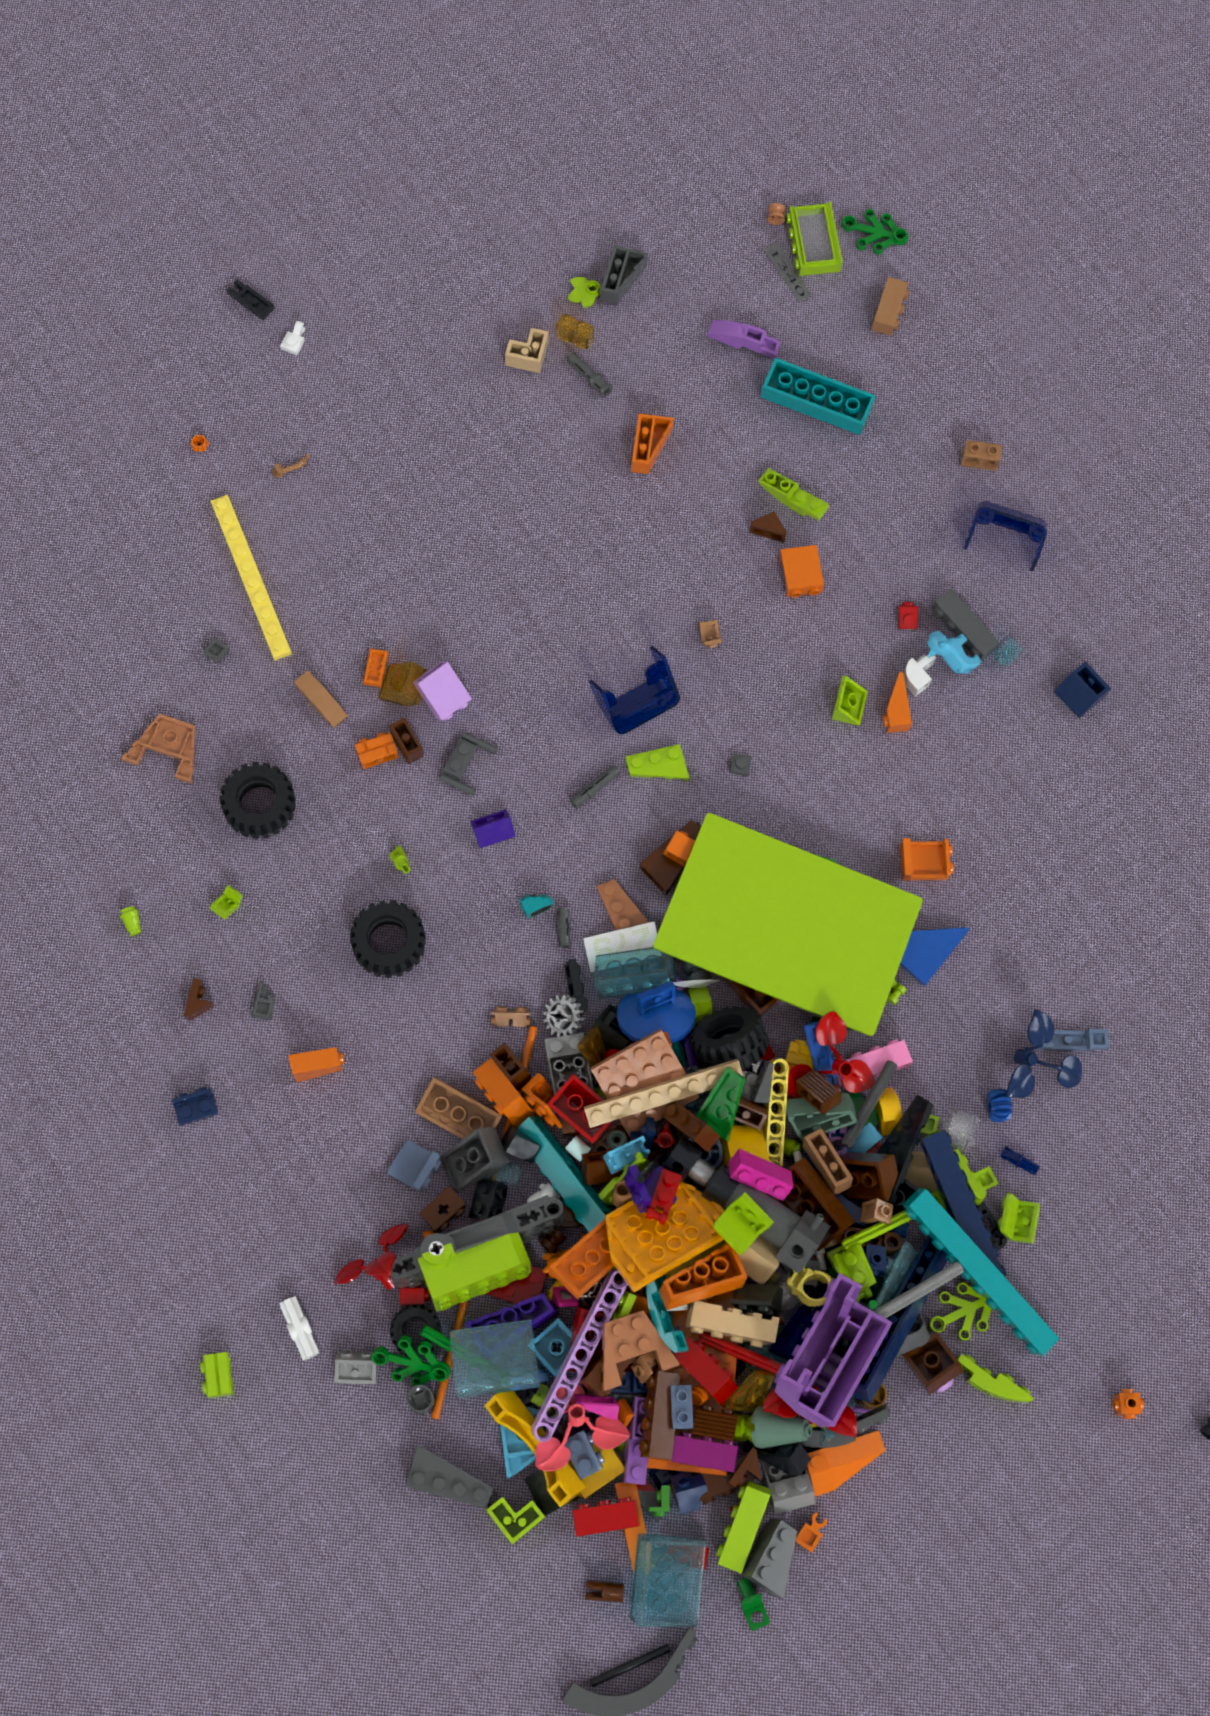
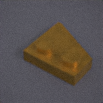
[577,1027,606,1067]

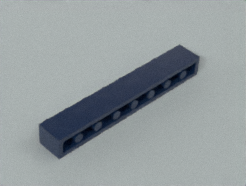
[919,1130,1007,1277]

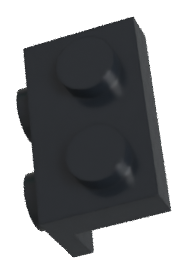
[468,1179,508,1221]

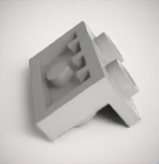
[335,1350,377,1384]

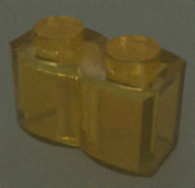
[556,314,594,349]

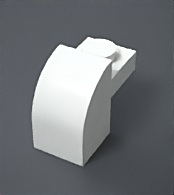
[904,654,936,697]

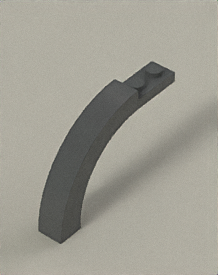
[744,1386,890,1448]
[562,1628,697,1716]

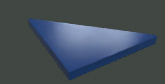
[900,927,969,986]

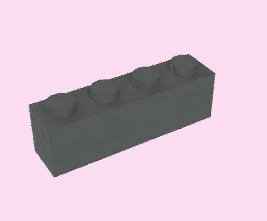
[932,589,1000,661]

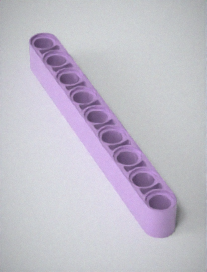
[531,1268,628,1442]

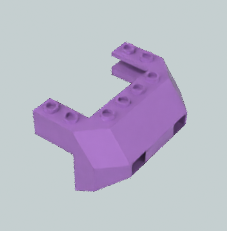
[774,1273,893,1427]

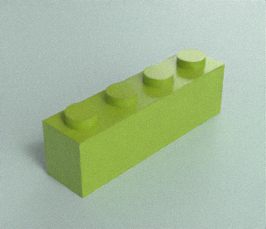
[716,1480,771,1574]

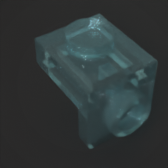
[994,637,1025,666]

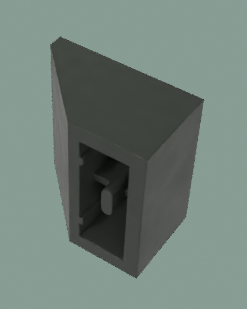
[731,1283,783,1317]

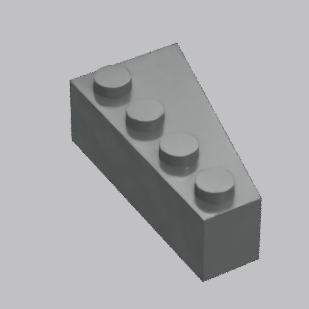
[406,1445,493,1509]

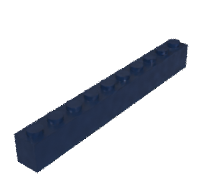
[852,1235,947,1403]

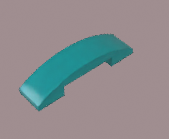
[646,1276,689,1353]

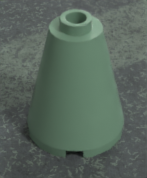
[751,1406,812,1449]

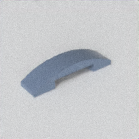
[1032,1029,1109,1051]

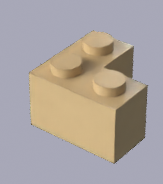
[505,328,549,373]

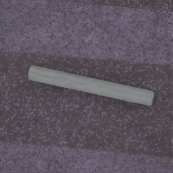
[874,1262,964,1318]

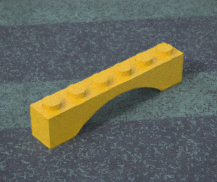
[484,1386,586,1507]

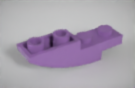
[707,320,781,359]
[623,1396,648,1485]

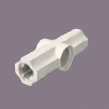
[279,1296,320,1361]

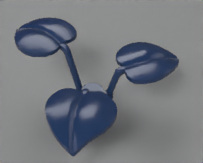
[1005,1009,1082,1098]

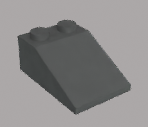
[441,1127,510,1192]

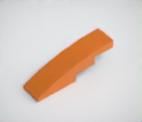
[615,1482,653,1572]

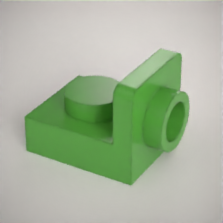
[648,1485,670,1517]

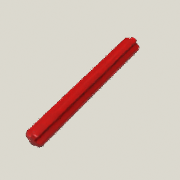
[699,1331,782,1375]

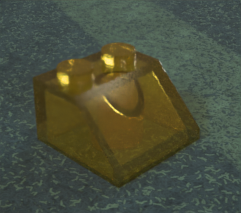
[378,661,428,706]

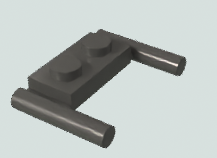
[439,732,498,796]

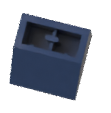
[1054,662,1111,718]

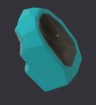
[519,894,553,919]

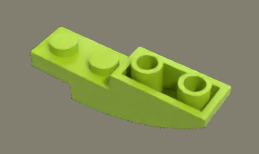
[758,468,829,521]
[957,1354,1034,1403]

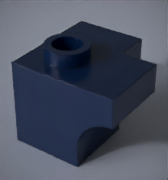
[670,1472,708,1515]

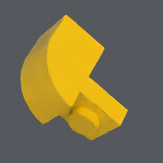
[874,1087,902,1136]

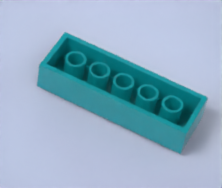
[760,358,876,436]

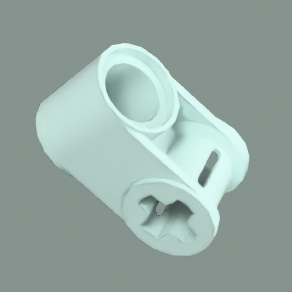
[565,1134,593,1162]

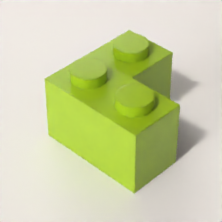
[486,1497,545,1545]

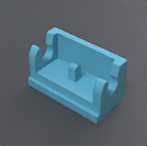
[603,1136,650,1175]

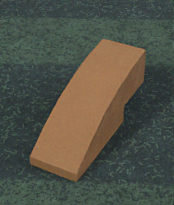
[294,670,348,728]

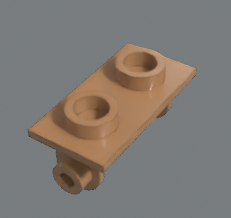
[491,1006,531,1027]

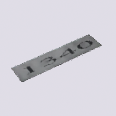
[763,243,812,302]

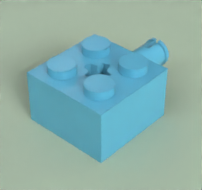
[528,1318,573,1378]

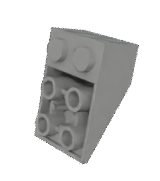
[544,1033,594,1095]
[759,1459,815,1514]

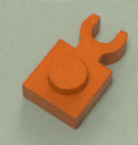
[795,1512,828,1553]

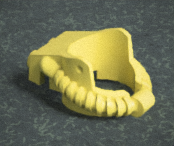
[786,1266,832,1307]

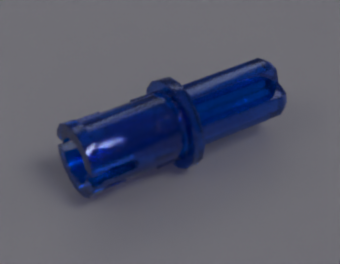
[1000,1146,1040,1175]

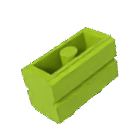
[200,1352,234,1399]

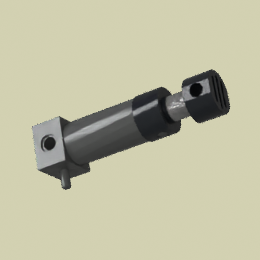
[663,1137,830,1274]

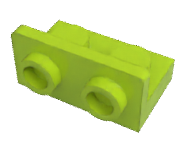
[832,1245,877,1293]

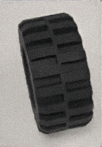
[220,762,296,839]
[350,900,426,978]
[689,1006,769,1070]

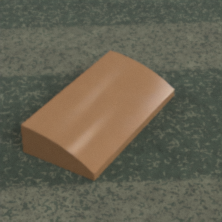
[415,1077,504,1139]

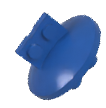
[617,981,696,1043]

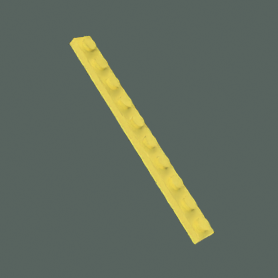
[211,495,292,661]

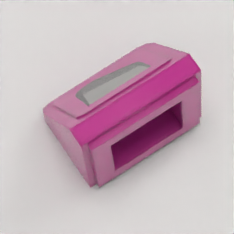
[552,1286,578,1307]

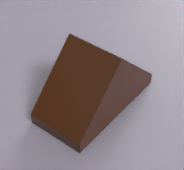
[749,511,787,543]

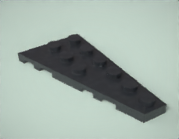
[858,1095,934,1204]

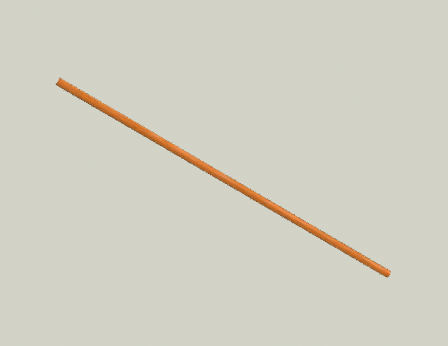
[431,1026,538,1420]

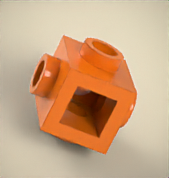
[1112,1389,1144,1419]

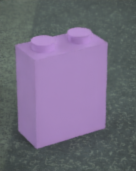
[413,660,472,721]

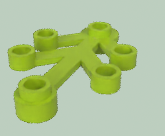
[929,1282,991,1341]

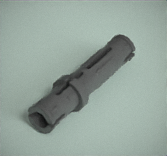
[570,765,620,809]

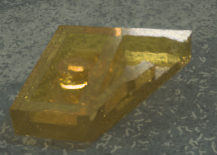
[724,1370,775,1412]

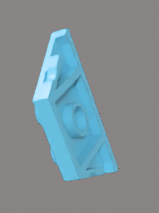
[500,1406,543,1479]

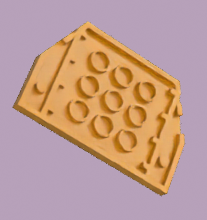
[605,1181,725,1292]

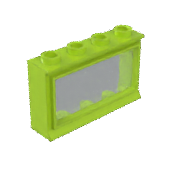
[786,201,843,276]

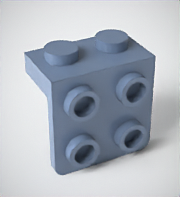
[388,1140,442,1194]

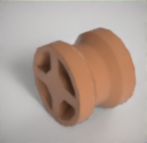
[767,203,785,225]

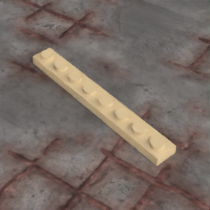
[584,1059,743,1128]

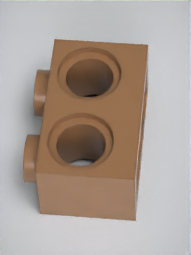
[961,440,1002,471]

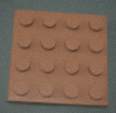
[590,1028,699,1136]

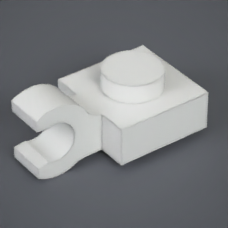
[280,321,305,355]

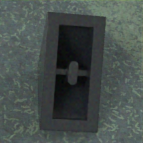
[501,1124,542,1163]

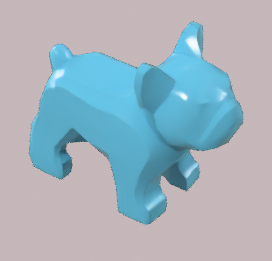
[927,631,981,674]

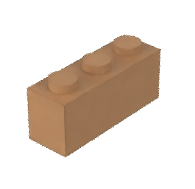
[871,277,910,336]
[802,1128,853,1195]

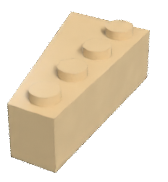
[685,1301,780,1348]

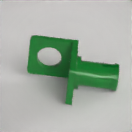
[737,1578,770,1631]

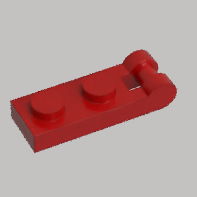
[645,1168,682,1226]

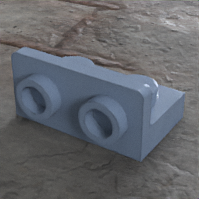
[670,1385,694,1430]
[564,1430,605,1480]

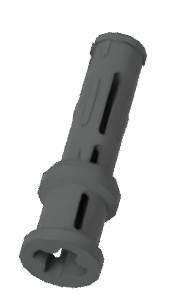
[567,353,613,398]

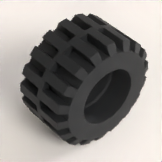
[389,1304,442,1357]

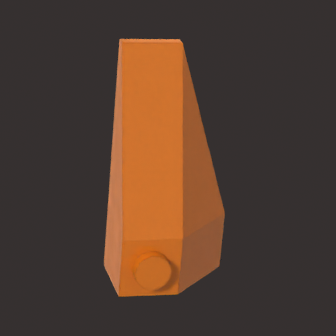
[806,1430,886,1497]

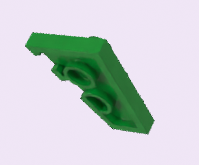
[696,1067,746,1141]

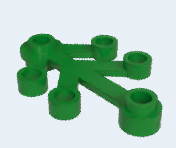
[842,209,909,255]
[371,1335,451,1386]

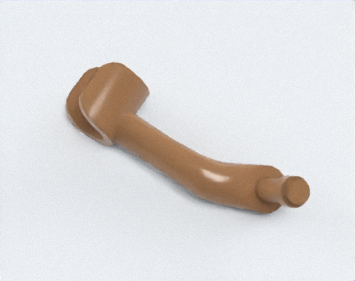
[272,454,310,478]

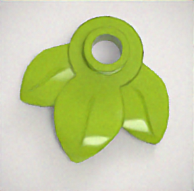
[568,277,601,308]

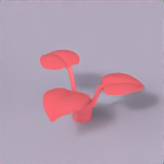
[535,1378,630,1471]

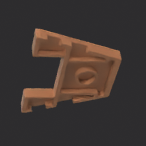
[121,714,196,784]
[601,1310,680,1391]

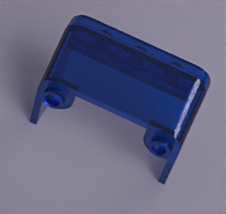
[963,501,1047,571]
[589,646,680,734]

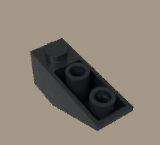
[743,1441,811,1476]

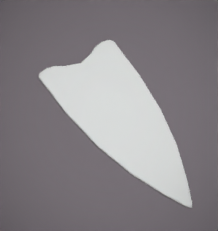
[673,980,720,988]

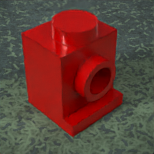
[400,1285,429,1307]

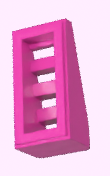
[574,1394,619,1420]

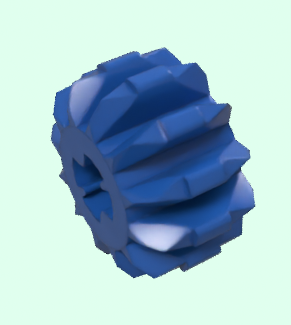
[986,1088,1012,1123]

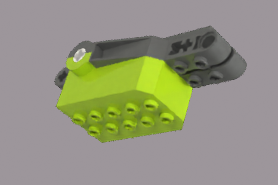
[390,1195,564,1312]

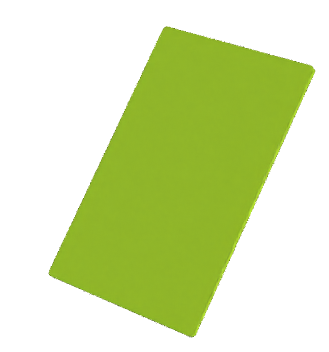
[653,813,923,1036]

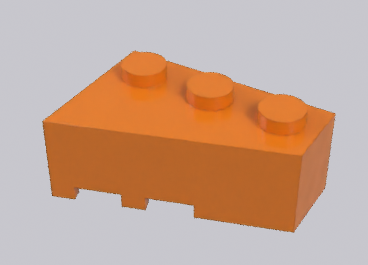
[631,413,675,474]

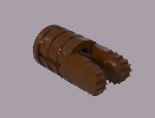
[585,1580,624,1603]

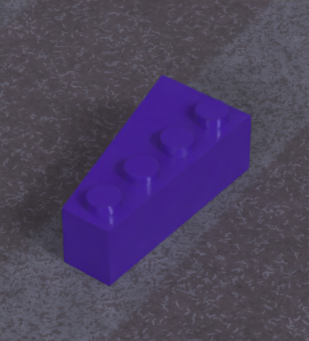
[465,1293,559,1360]

